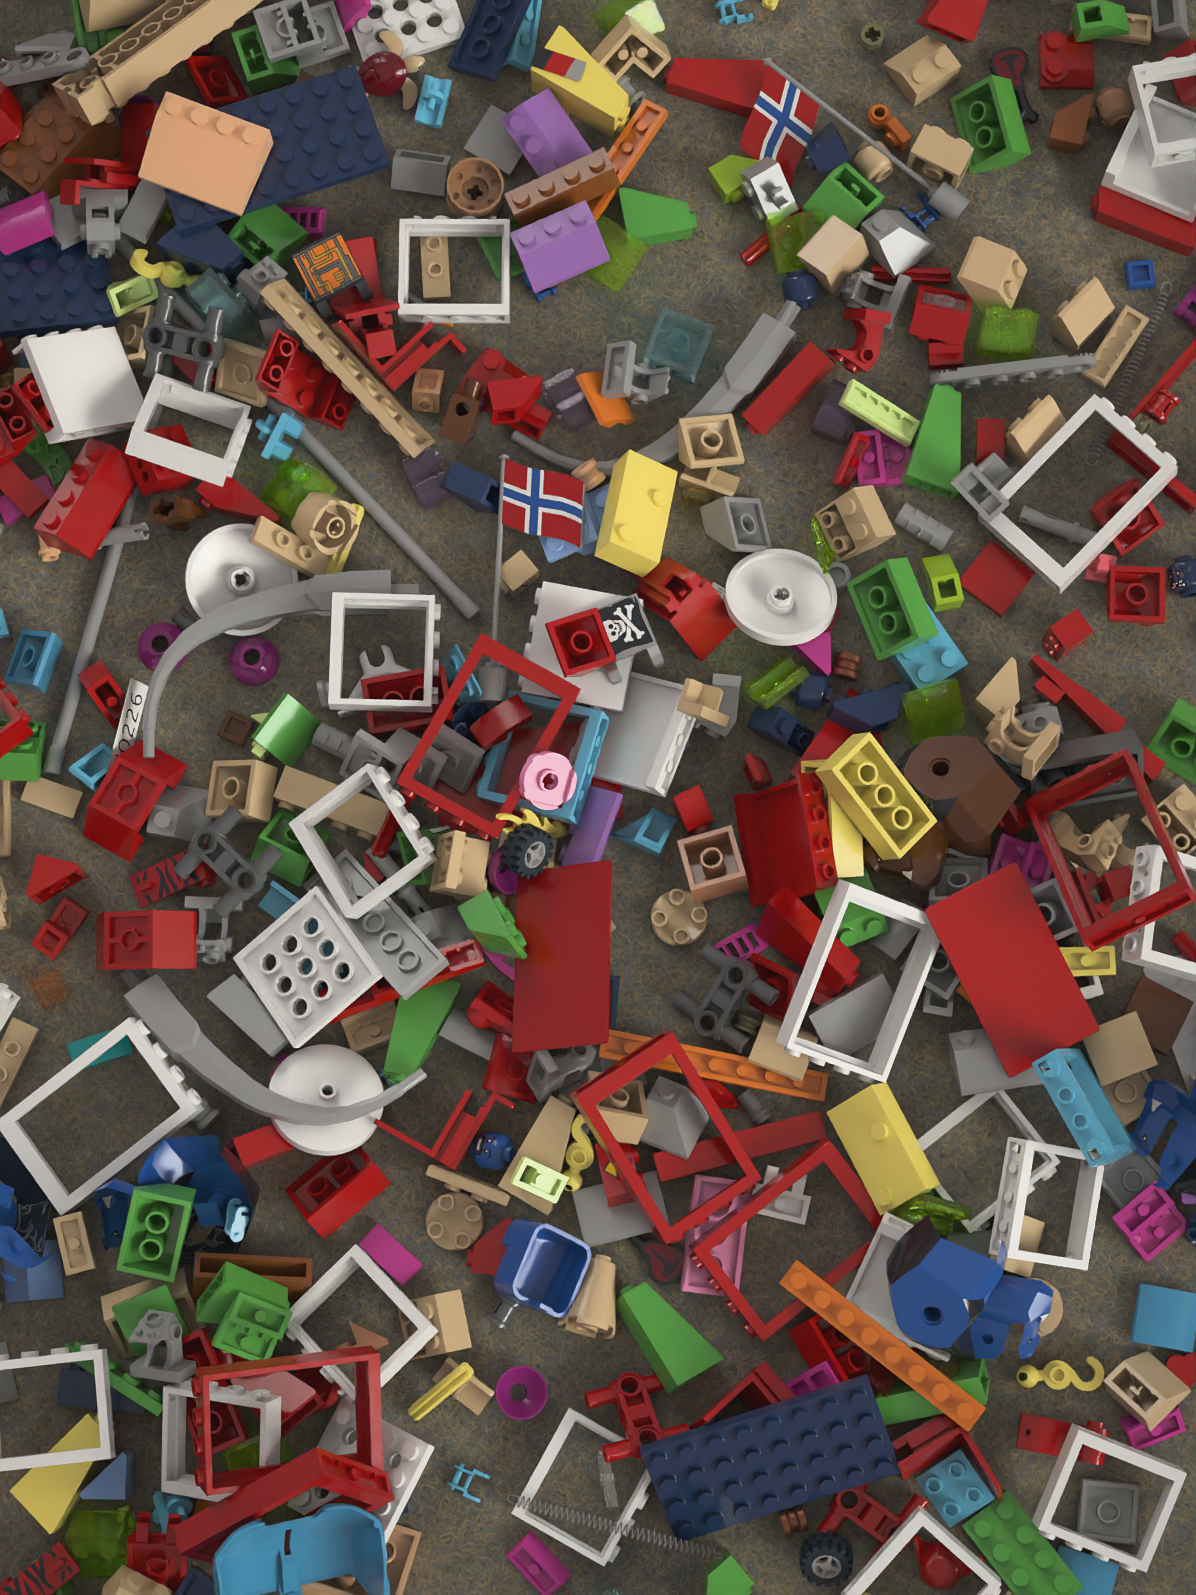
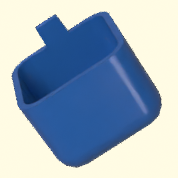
[494,1218,591,1318]

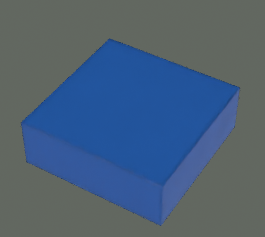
[1124,259,1156,291]

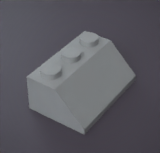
[206,974,291,1059]
[948,1028,1046,1096]

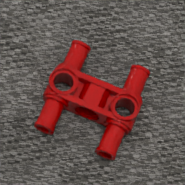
[584,1372,690,1464]
[816,1482,930,1577]

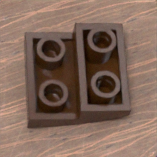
[1120,975,1194,1057]

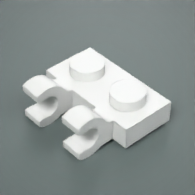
[752,1165,811,1225]

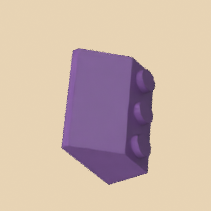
[500,88,593,177]
[509,200,611,293]
[558,786,623,866]

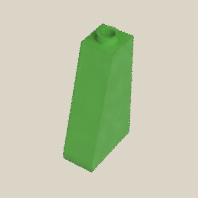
[901,384,961,500]
[383,980,461,1084]
[616,1282,724,1394]
[876,1358,990,1425]

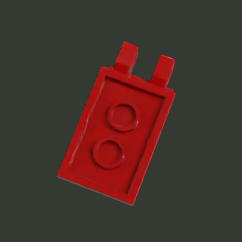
[127,1512,188,1595]

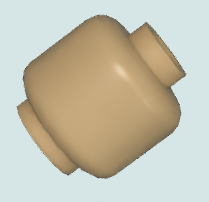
[854,141,894,182]

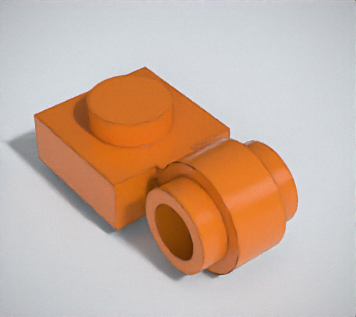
[867,104,912,153]

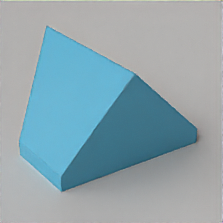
[68,743,112,792]
[610,808,677,859]

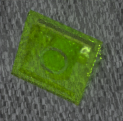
[591,0,666,36]

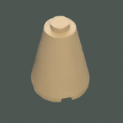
[557,1254,616,1339]

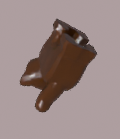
[149,494,208,532]

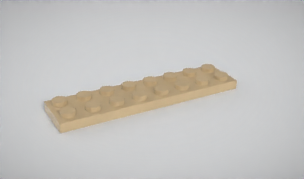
[260,278,435,458]

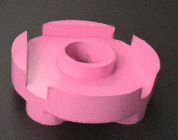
[519,751,577,810]

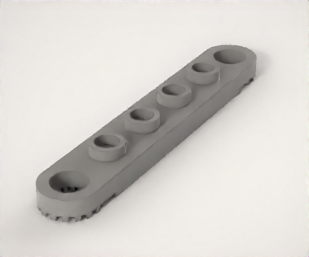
[0,47,91,87]
[929,353,1097,389]

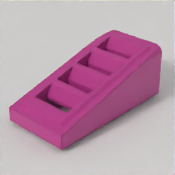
[281,207,327,240]
[713,922,769,973]

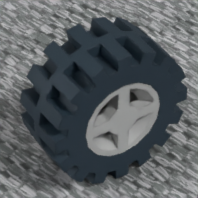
[501,823,554,879]
[800,1530,853,1587]

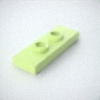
[838,379,921,447]

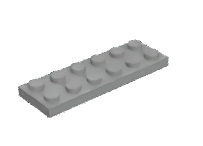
[303,849,449,1001]

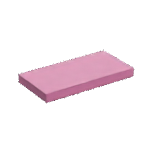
[680,1174,751,1297]

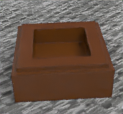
[217,710,255,747]

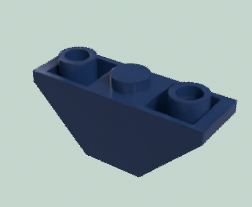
[826,681,911,734]

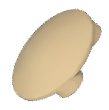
[650,888,708,946]
[426,1192,484,1250]

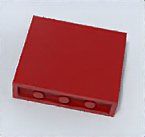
[733,773,838,907]

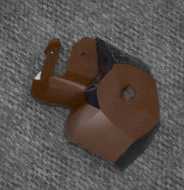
[863,736,1029,891]

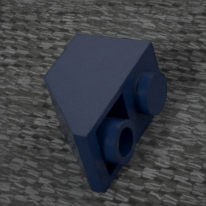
[440,461,500,514]
[746,702,815,757]

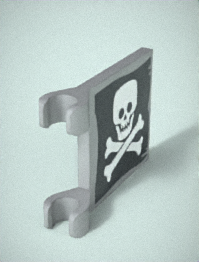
[598,593,664,685]

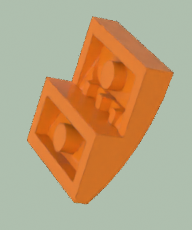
[575,371,636,428]

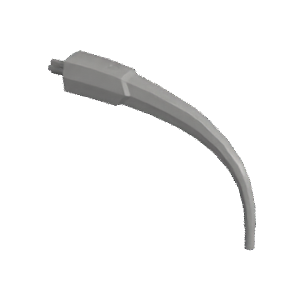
[510,300,801,478]
[142,570,419,758]
[121,969,427,1126]

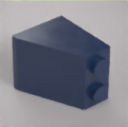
[157,224,249,288]

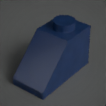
[805,122,850,176]

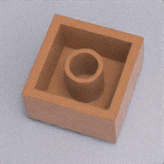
[677,825,749,904]

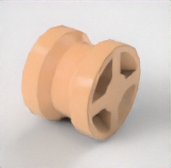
[571,458,606,492]

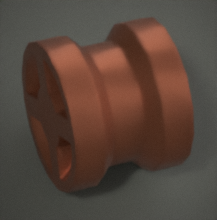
[830,652,863,682]
[778,1504,809,1538]

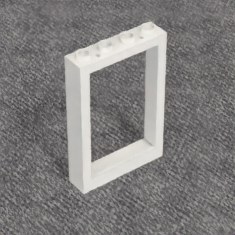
[978,394,1178,594]
[1121,845,1196,982]
[776,879,940,1084]
[0,1017,204,1216]

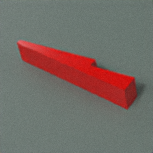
[0,459,50,520]
[1028,653,1166,785]
[318,938,485,1026]
[653,1110,827,1182]

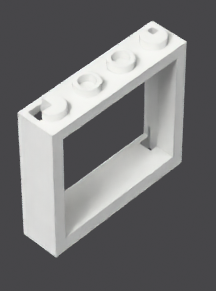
[1128,53,1196,168]
[398,216,511,323]
[125,373,252,487]
[328,592,441,712]
[288,764,437,919]
[917,1090,1060,1233]
[989,1137,1105,1270]
[285,1244,438,1404]
[0,1344,116,1472]
[161,1378,281,1502]
[511,1407,652,1567]
[1032,1423,1187,1573]
[841,1505,1002,1595]

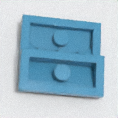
[1130,1283,1196,1353]
[1056,1545,1119,1595]

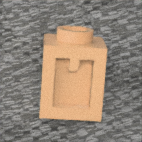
[412,368,444,413]

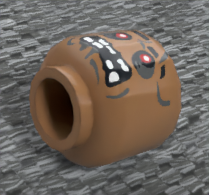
[1094,86,1134,129]

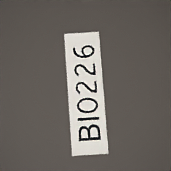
[106,678,148,774]

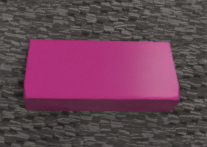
[1119,1405,1186,1450]
[505,1531,571,1595]

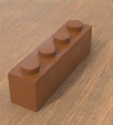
[504,147,621,228]
[192,1252,312,1302]

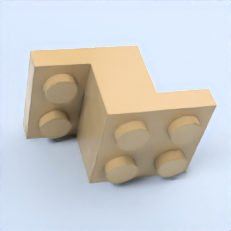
[429,830,492,902]

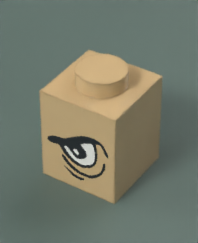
[500,550,540,597]

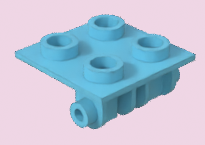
[439,644,483,707]
[915,1449,996,1528]

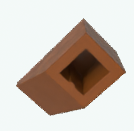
[1046,94,1096,155]

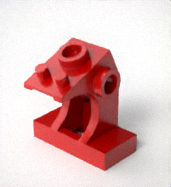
[826,308,892,374]

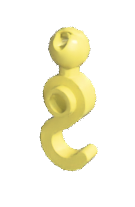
[129,249,208,296]
[562,1113,595,1192]
[1016,1356,1104,1391]

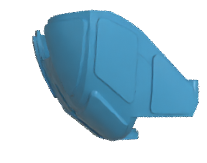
[212,1503,390,1595]

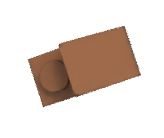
[335,1322,391,1365]

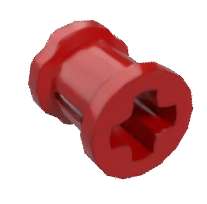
[1144,388,1180,425]

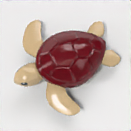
[357,30,425,110]

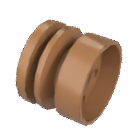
[446,157,504,219]

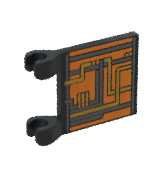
[290,229,373,322]

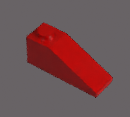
[195,477,283,526]

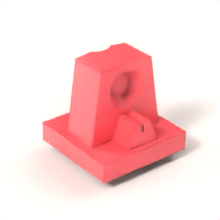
[1084,553,1117,584]

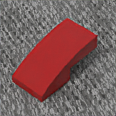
[975,418,1005,466]
[1032,676,1065,706]
[469,693,532,751]
[30,896,90,960]

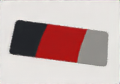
[530,46,586,82]

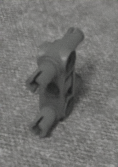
[142,293,226,392]
[173,805,284,918]
[671,943,780,1054]

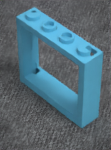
[477,690,610,826]
[1032,1048,1138,1168]

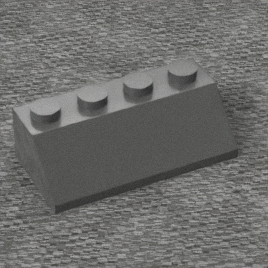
[1025,729,1144,808]

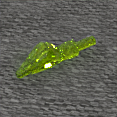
[809,516,835,574]

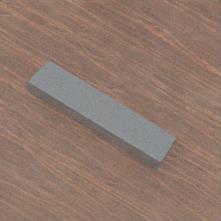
[119,179,168,244]

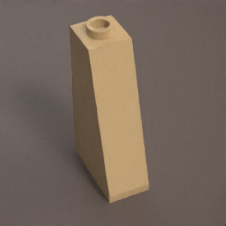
[498,1093,577,1216]

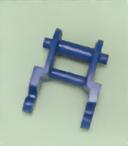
[899,191,940,232]
[521,272,558,303]

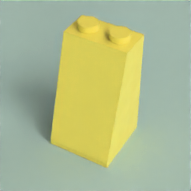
[530,25,631,139]
[10,1411,117,1534]

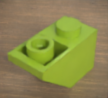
[707,155,759,204]
[921,553,964,613]

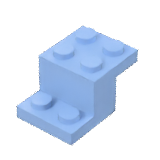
[538,483,610,563]

